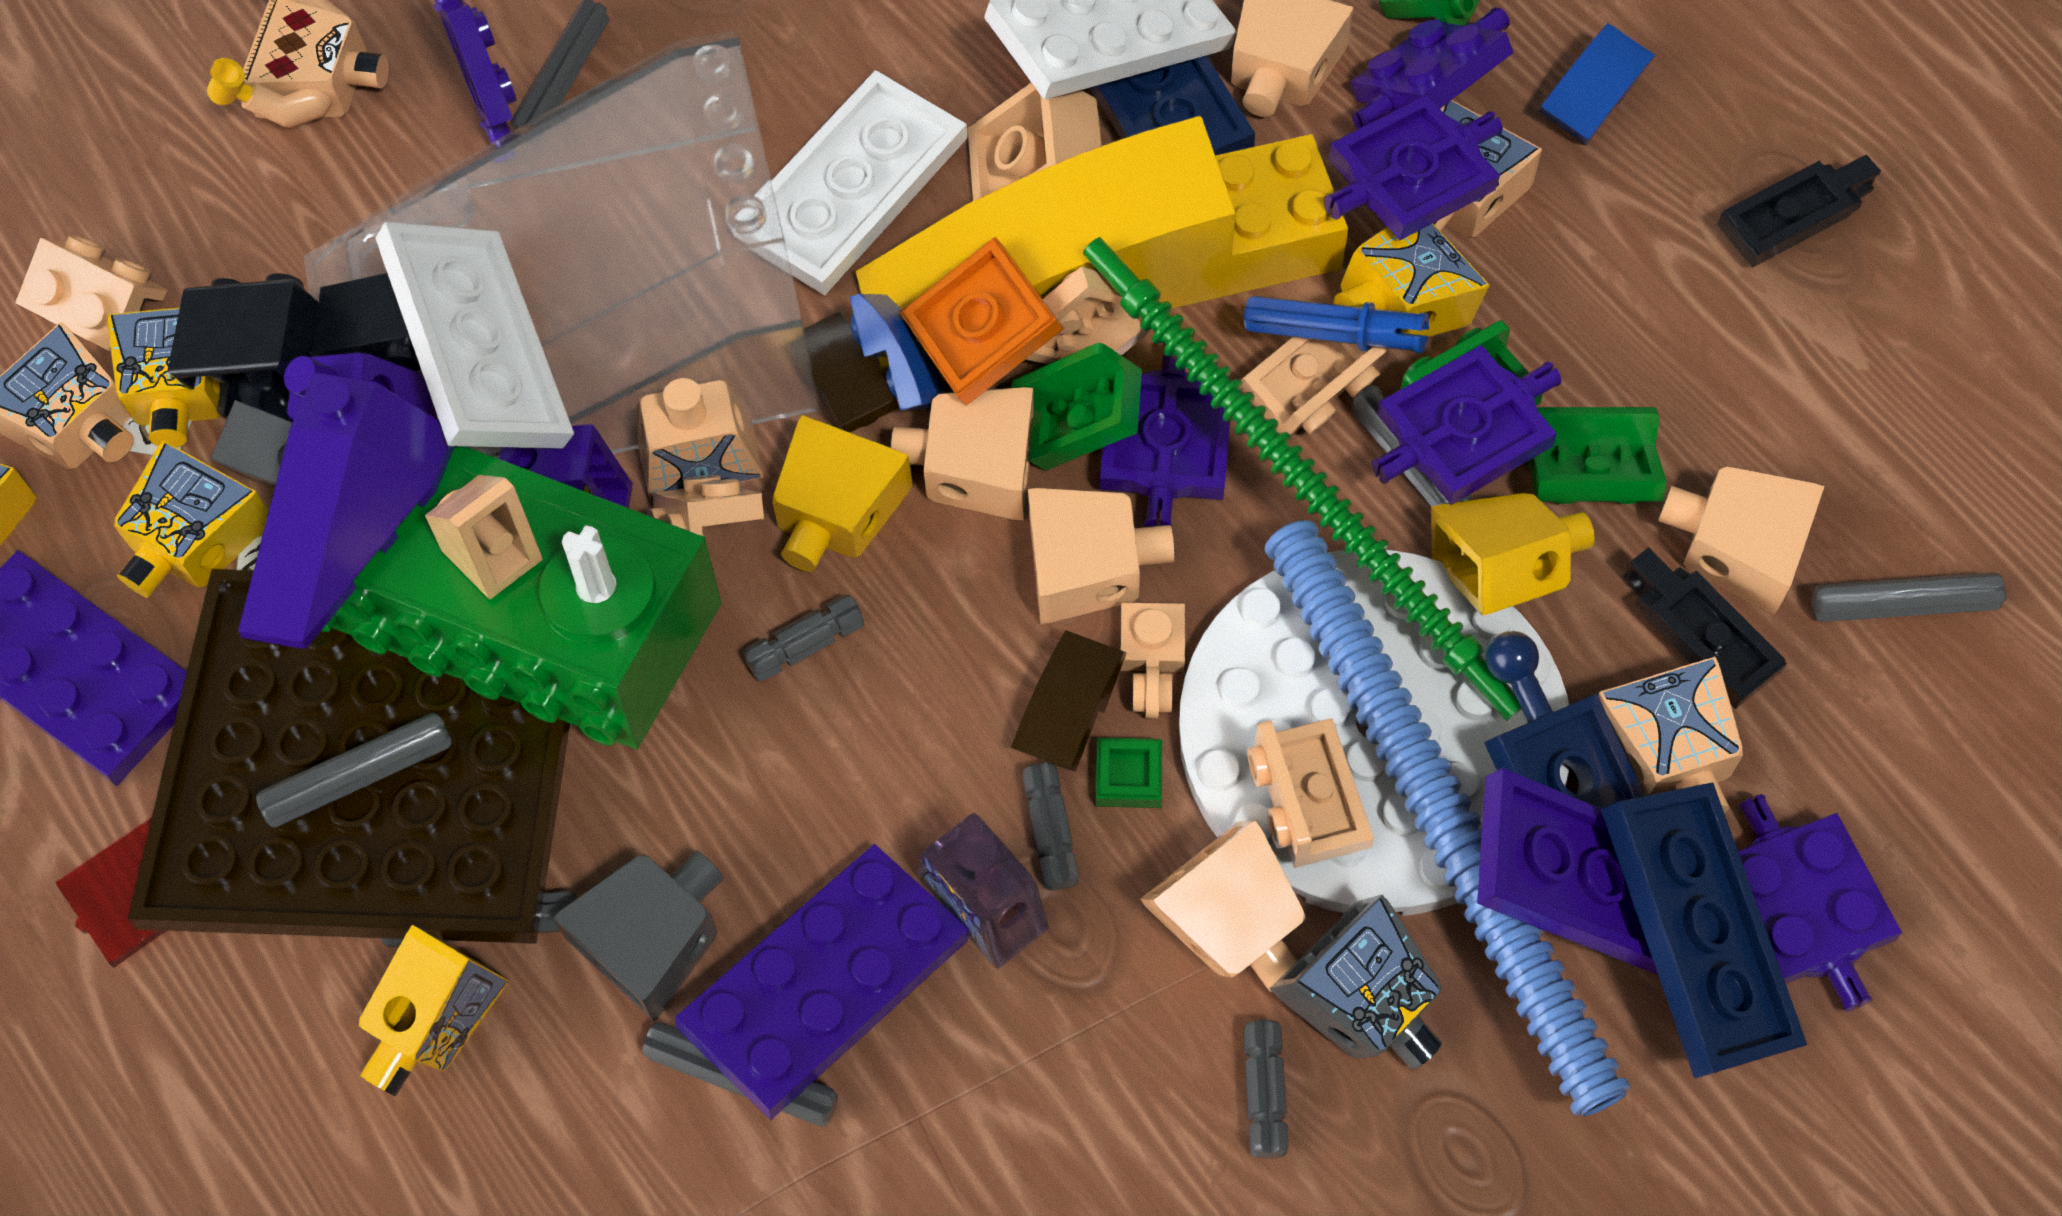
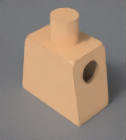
[1231,0,1353,117]
[891,387,1034,521]
[1658,466,1824,615]
[1028,488,1174,624]
[1140,820,1306,992]

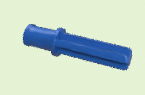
[1243,295,1429,354]

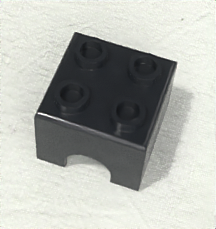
[168,273,318,422]

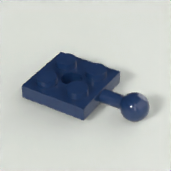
[1484,631,1645,809]

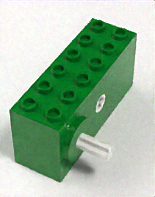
[321,446,722,750]

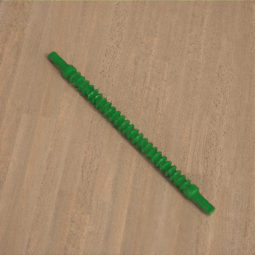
[1083,237,1522,721]

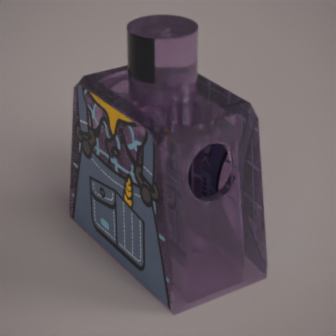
[917,813,1049,970]

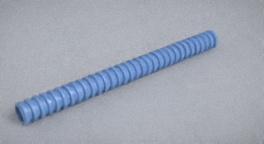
[1264,520,1631,1117]

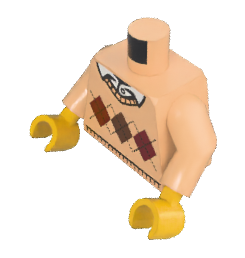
[207,0,389,128]

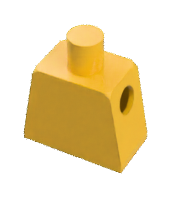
[772,415,913,572]
[1431,493,1595,616]

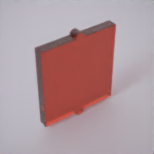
[55,817,166,968]

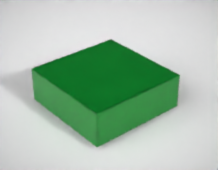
[1096,738,1162,808]

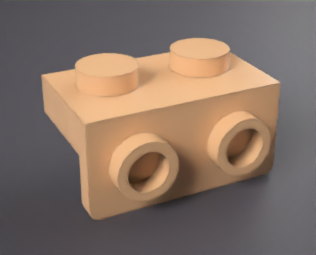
[16,234,167,351]
[1027,266,1149,365]
[1241,337,1388,435]
[646,475,764,536]
[1247,718,1374,868]

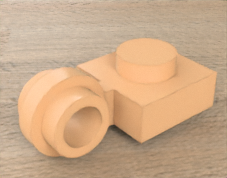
[1120,603,1185,719]

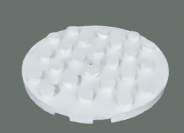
[1179,550,1570,916]

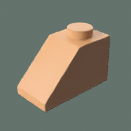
[425,475,543,600]

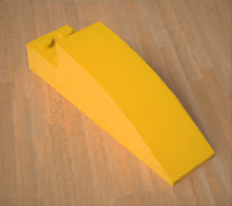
[855,116,1348,375]

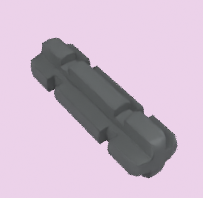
[743,594,864,681]
[1022,762,1079,891]
[1244,1020,1289,1159]

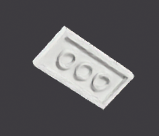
[984,0,1237,100]
[730,70,968,295]
[375,222,574,448]

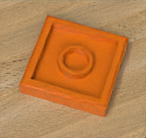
[899,236,1064,406]

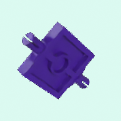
[433,0,519,161]
[1350,7,1514,129]
[1324,95,1503,241]
[1100,342,1230,527]
[1371,345,1561,505]
[1738,794,1902,1012]

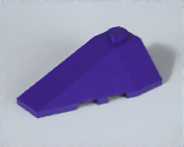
[238,373,455,649]

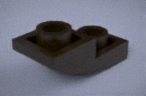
[786,311,899,433]
[1011,630,1127,772]

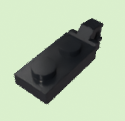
[1717,154,1881,268]
[1623,547,1787,709]

